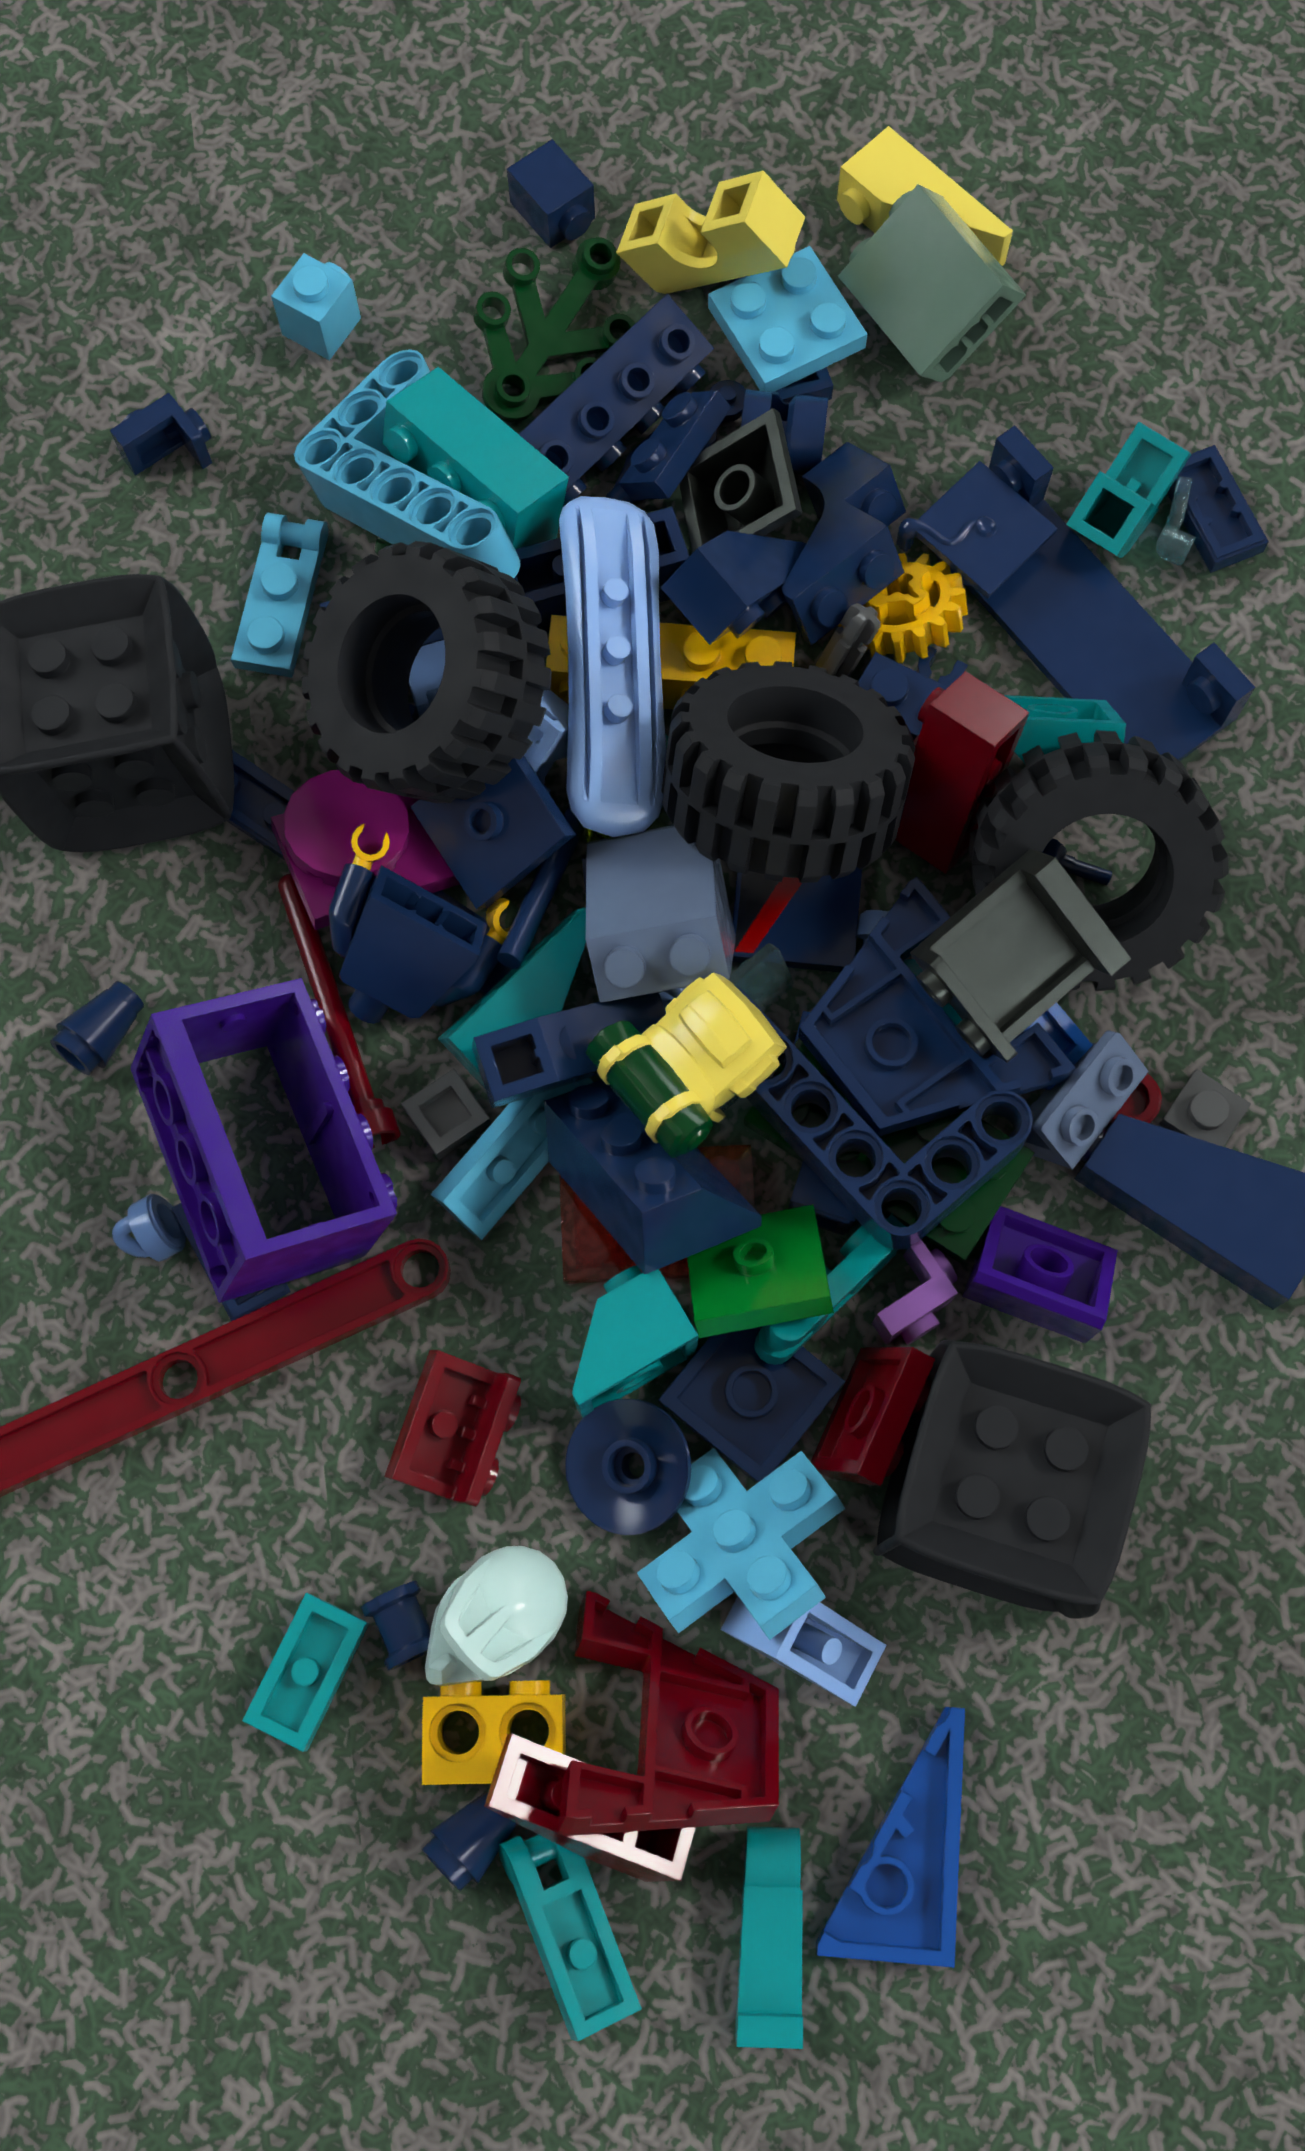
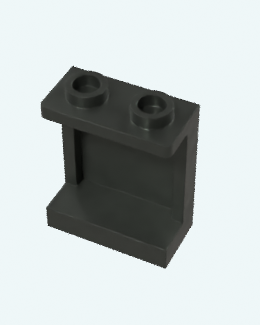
[910,849,1131,1063]

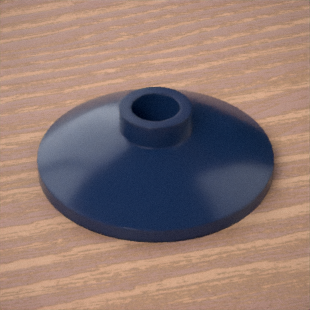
[565,1399,691,1535]

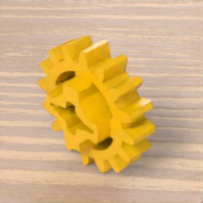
[838,553,968,663]

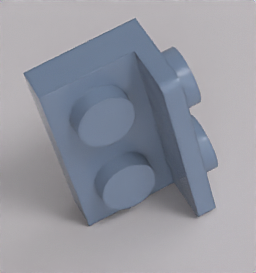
[1009,1030,1149,1170]

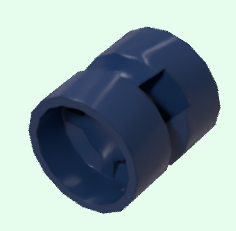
[741,389,829,475]

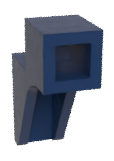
[782,442,906,646]

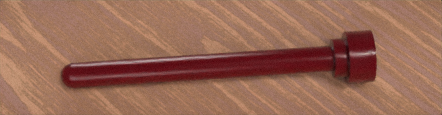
[278,874,401,1148]

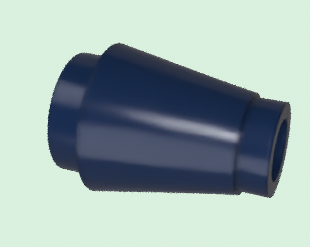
[50,981,144,1075]
[422,1791,517,1891]

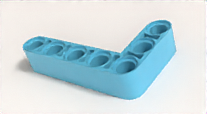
[294,349,520,578]

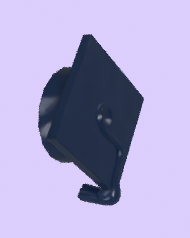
[896,461,1058,599]

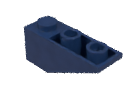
[661,530,806,645]
[472,992,666,1109]

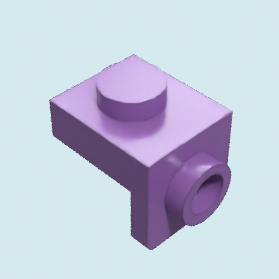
[872,1240,958,1345]

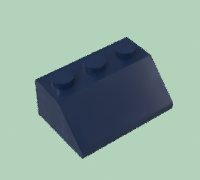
[544,1079,762,1274]

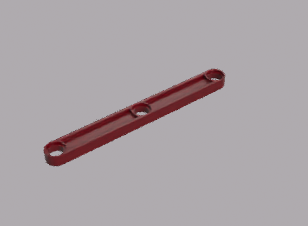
[0,1238,451,1497]

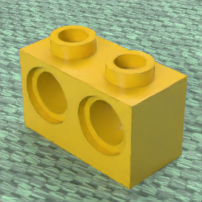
[422,1680,566,1785]

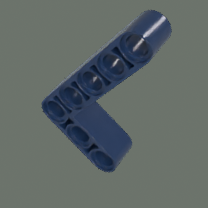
[735,985,1033,1249]

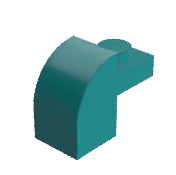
[1066,422,1191,558]

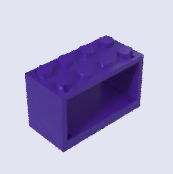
[130,978,397,1303]

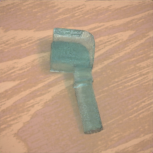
[1156,476,1196,565]

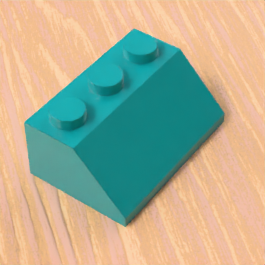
[382,367,569,550]

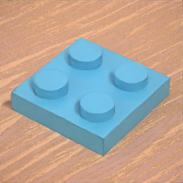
[708,246,868,392]

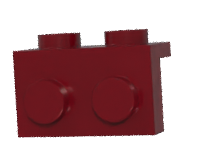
[384,1350,521,1507]

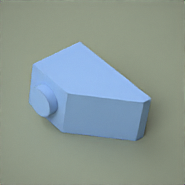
[720,1597,887,1707]

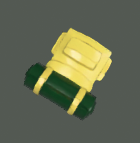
[586,972,787,1158]

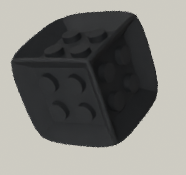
[0,574,235,852]
[873,1340,1151,1619]

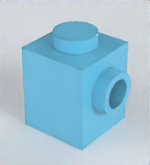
[271,253,361,361]

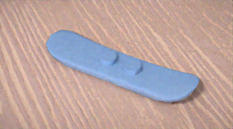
[559,496,667,837]

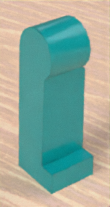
[735,1826,803,2049]

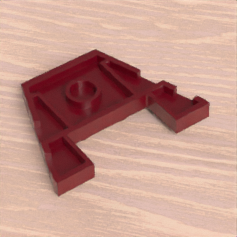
[558,1591,779,1836]

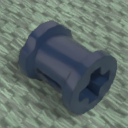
[361,1580,431,1671]

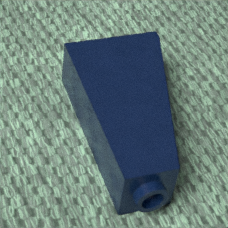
[1074,1114,1305,1310]

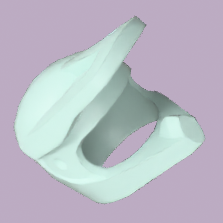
[425,1546,568,1686]

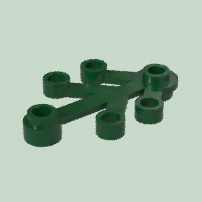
[473,237,635,422]

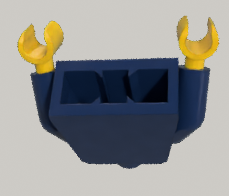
[329,824,511,1024]

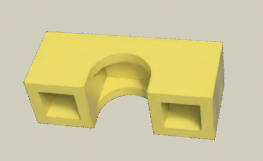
[616,171,805,294]

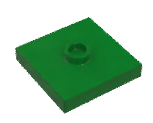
[687,1204,834,1338]

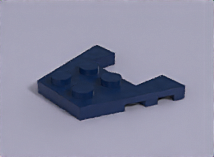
[798,876,1076,1136]

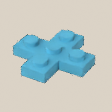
[637,1448,845,1640]

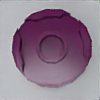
[283,770,409,887]

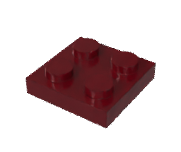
[811,1347,935,1486]

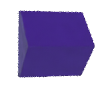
[962,1206,1118,1343]

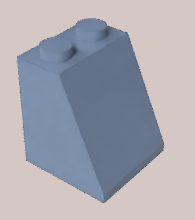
[586,825,736,1003]

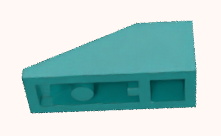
[438,907,586,1088]

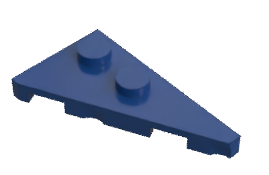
[816,1707,965,1968]

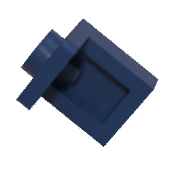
[110,393,212,476]

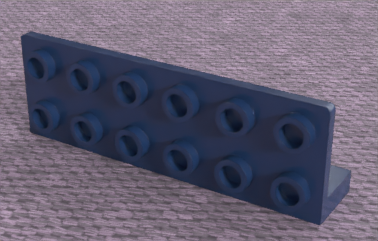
[965,425,1255,761]

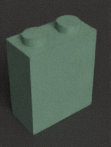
[838,184,1026,383]

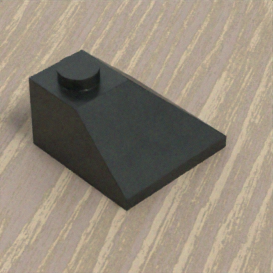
[679,408,802,552]

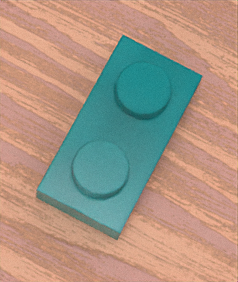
[242,1593,370,1752]

